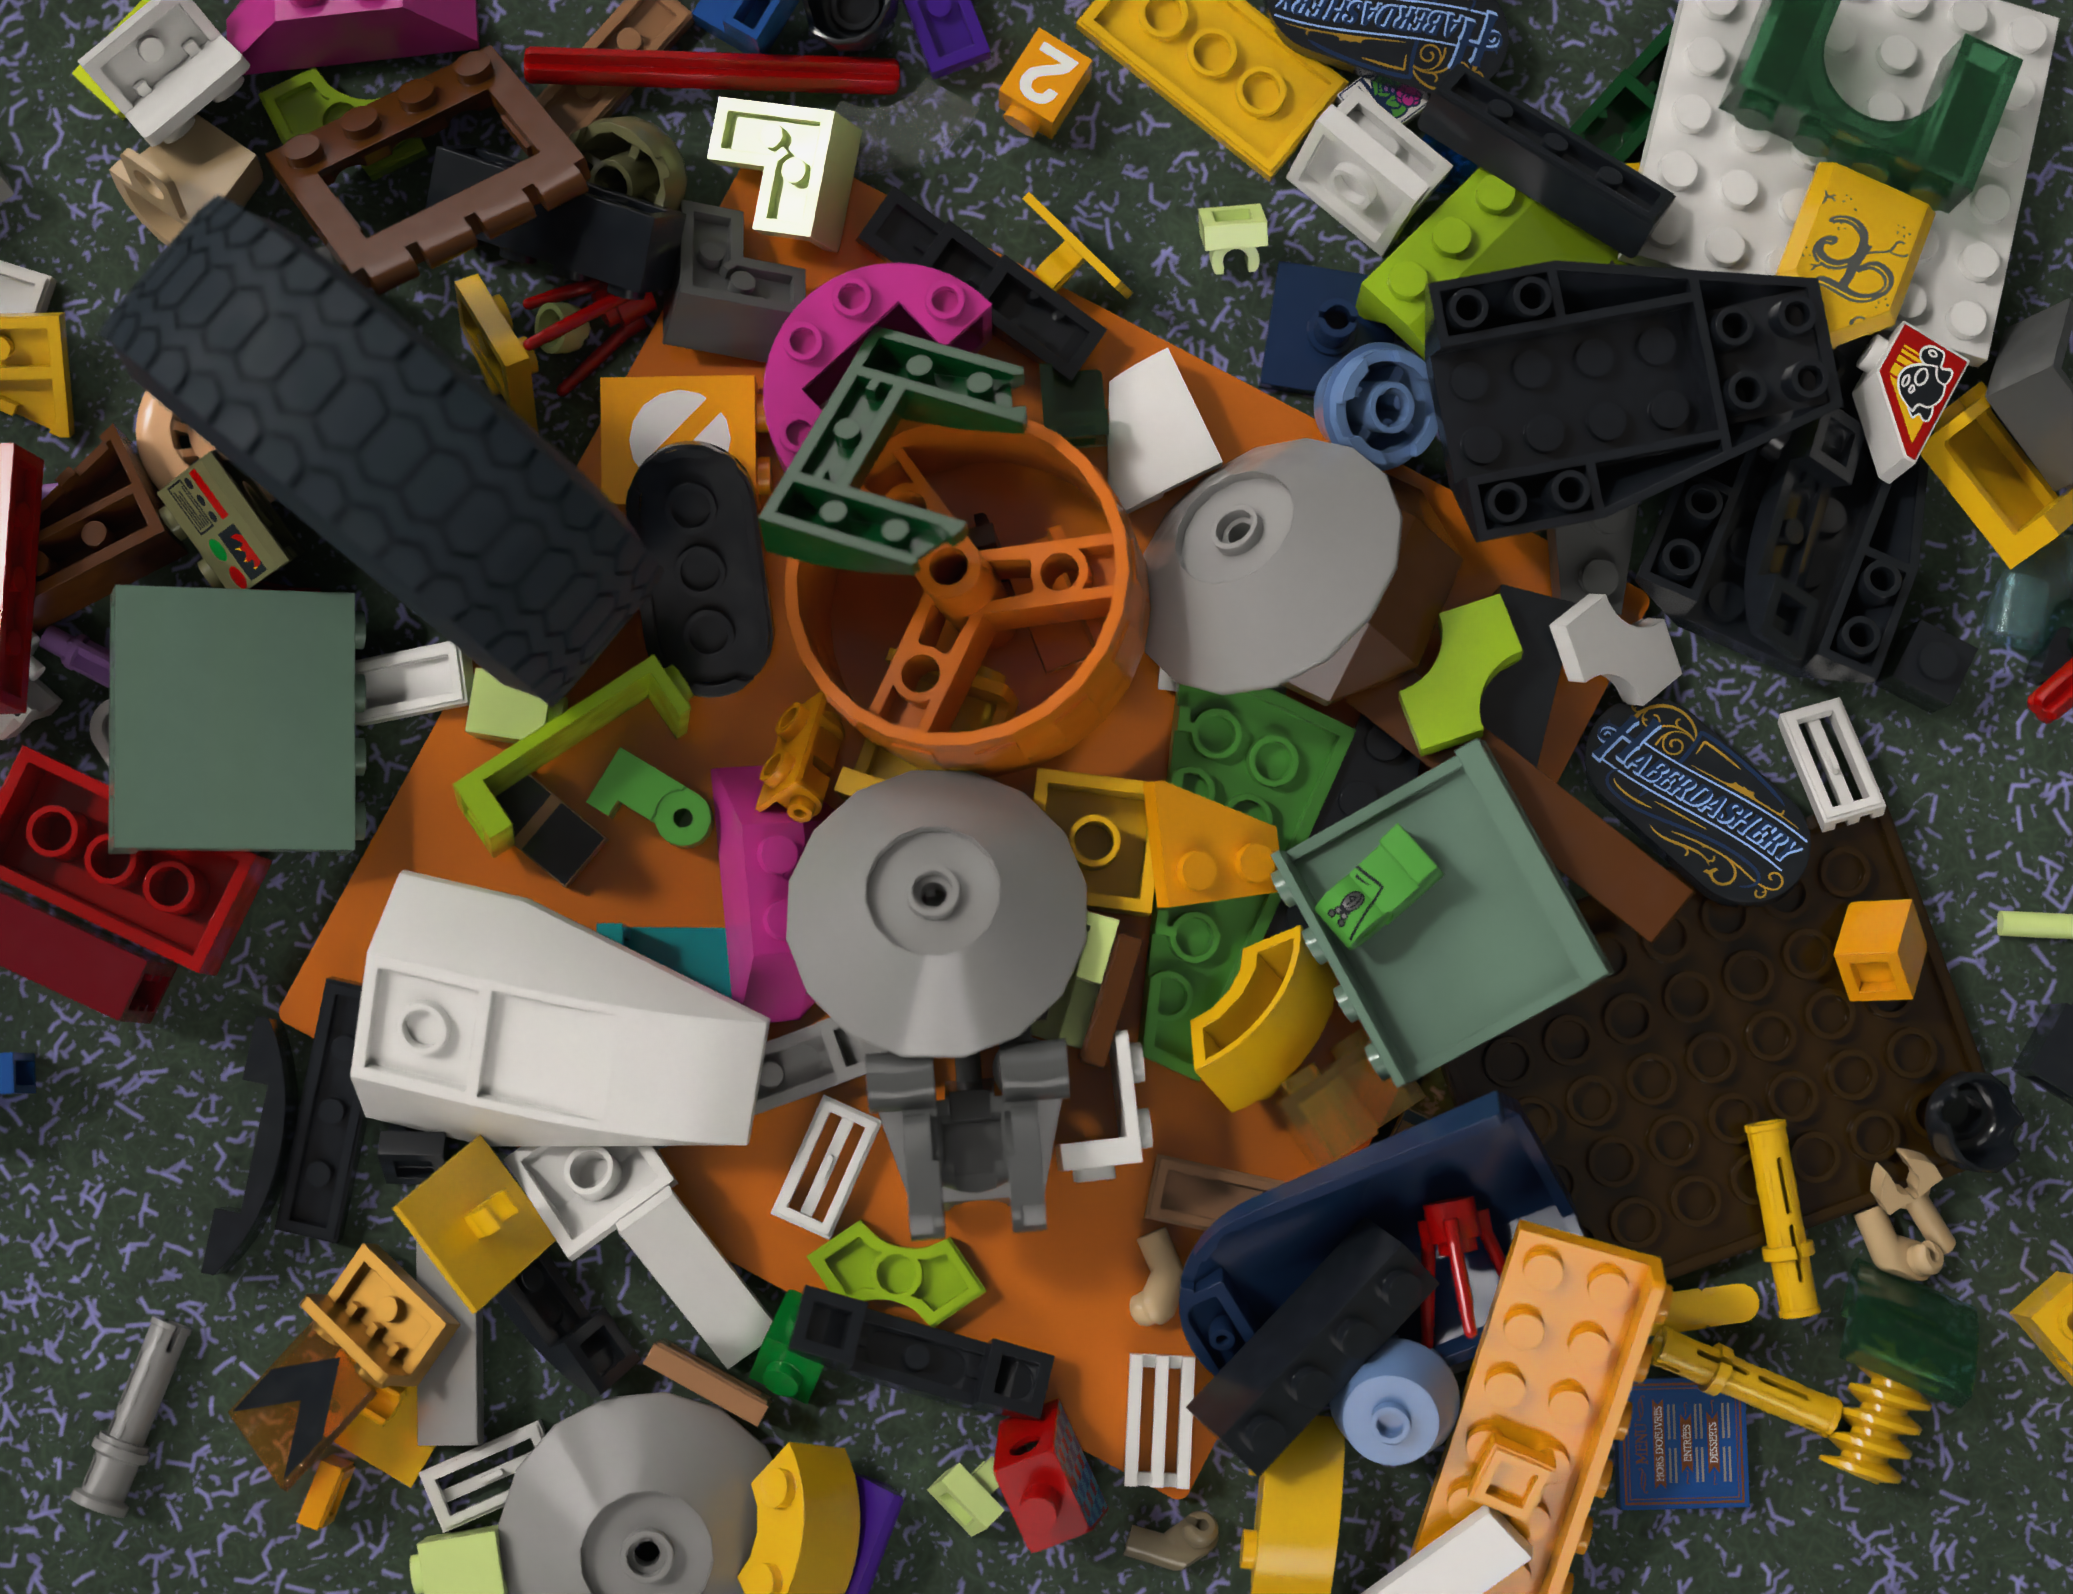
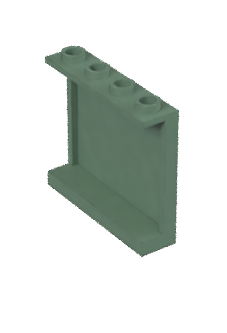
[108,585,366,856]
[1270,738,1615,1088]

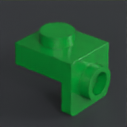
[748,1290,824,1404]

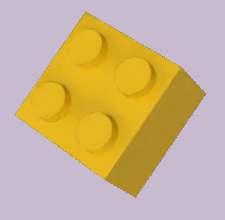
[1033,768,1155,917]

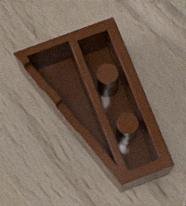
[32,423,189,633]

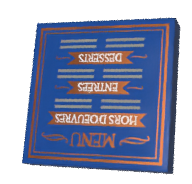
[1614,1376,1750,1510]

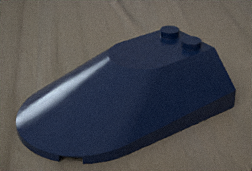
[1179,1090,1586,1407]

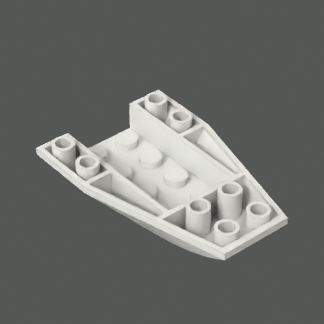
[350,870,770,1146]

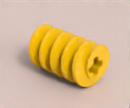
[1818,1339,1942,1485]

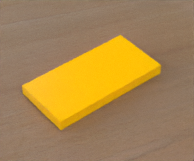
[1076,0,1349,182]

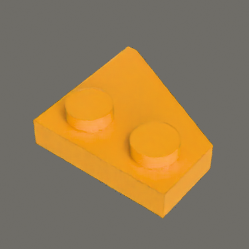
[1143,780,1279,908]

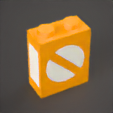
[600,375,772,515]

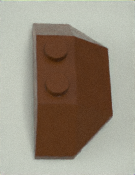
[1282,473,1464,706]

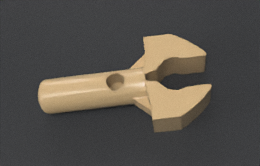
[1870,1148,1956,1255]

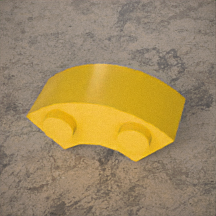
[1190,925,1337,1113]
[1240,1415,1345,1594]
[737,1442,860,1594]

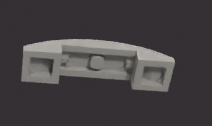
[655,1017,888,1150]

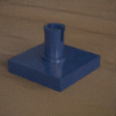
[1259,261,1395,396]

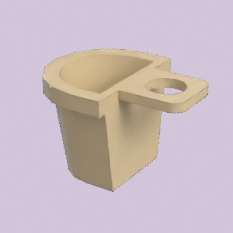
[109,114,264,246]

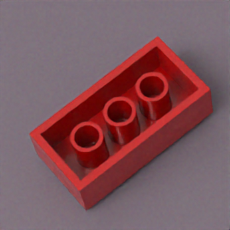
[0,745,273,976]

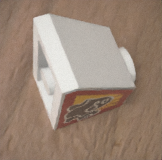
[1852,320,1970,484]

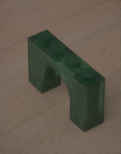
[1718,0,2023,214]

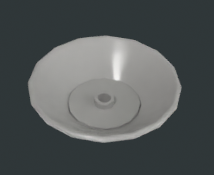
[1143,438,1403,695]
[786,770,1087,1058]
[498,1392,773,1594]

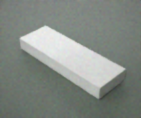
[615,1185,773,1369]
[1361,1505,1532,1594]

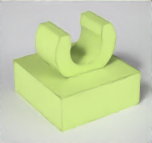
[1198,203,1268,275]
[927,1456,1005,1537]

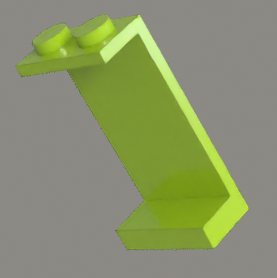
[453,654,693,859]

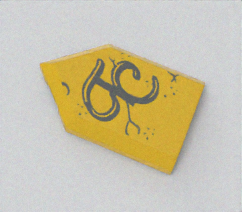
[1775,162,1936,349]

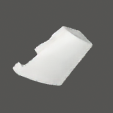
[1107,348,1223,514]

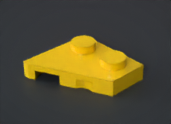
[454,273,539,433]
[0,312,74,438]

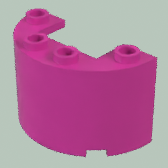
[763,263,992,474]

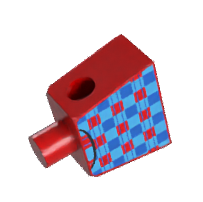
[993,1398,1109,1553]

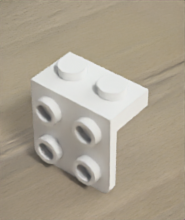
[77,0,250,147]
[1055,1030,1153,1183]

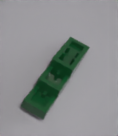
[1569,21,1674,163]

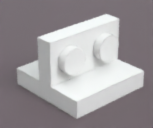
[1286,86,1453,257]

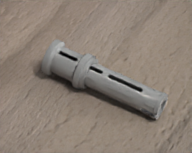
[70,1315,192,1518]

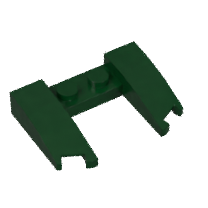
[758,325,1028,575]

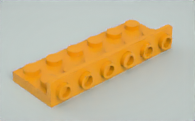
[1409,1219,1673,1594]

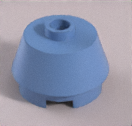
[1314,342,1438,471]
[1329,1334,1460,1465]

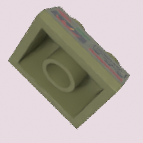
[157,450,305,589]

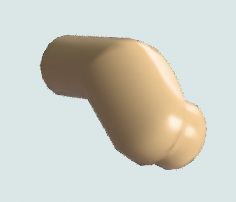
[1853,1204,1944,1282]
[1129,1227,1184,1327]

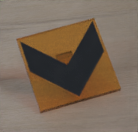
[228,1320,378,1492]

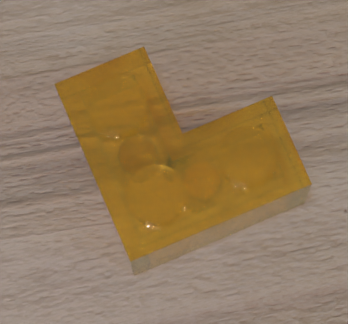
[1270,1028,1426,1168]

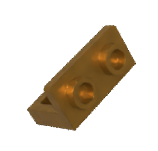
[299,1243,461,1388]

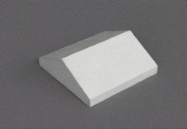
[504,1146,678,1261]

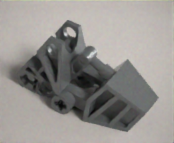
[865,890,1070,1241]

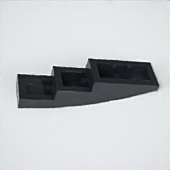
[855,186,1107,382]

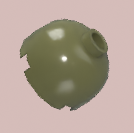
[569,116,688,211]

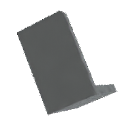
[663,200,806,363]
[1985,299,2073,492]

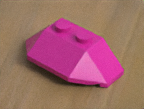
[227,0,480,75]
[711,765,835,1023]

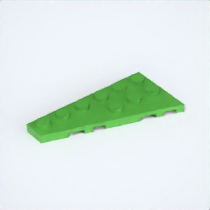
[1138,683,1356,1082]

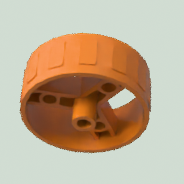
[784,418,1151,777]

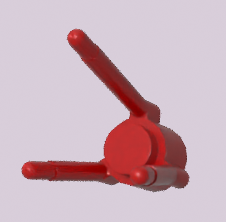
[523,278,657,397]
[1417,1195,1506,1350]

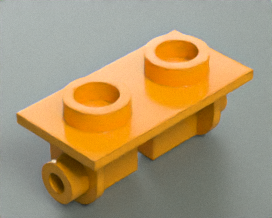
[755,691,845,822]

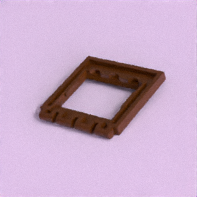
[265,45,592,296]

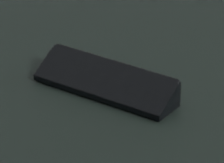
[1418,63,1676,259]

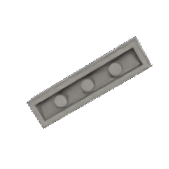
[416,1185,484,1446]

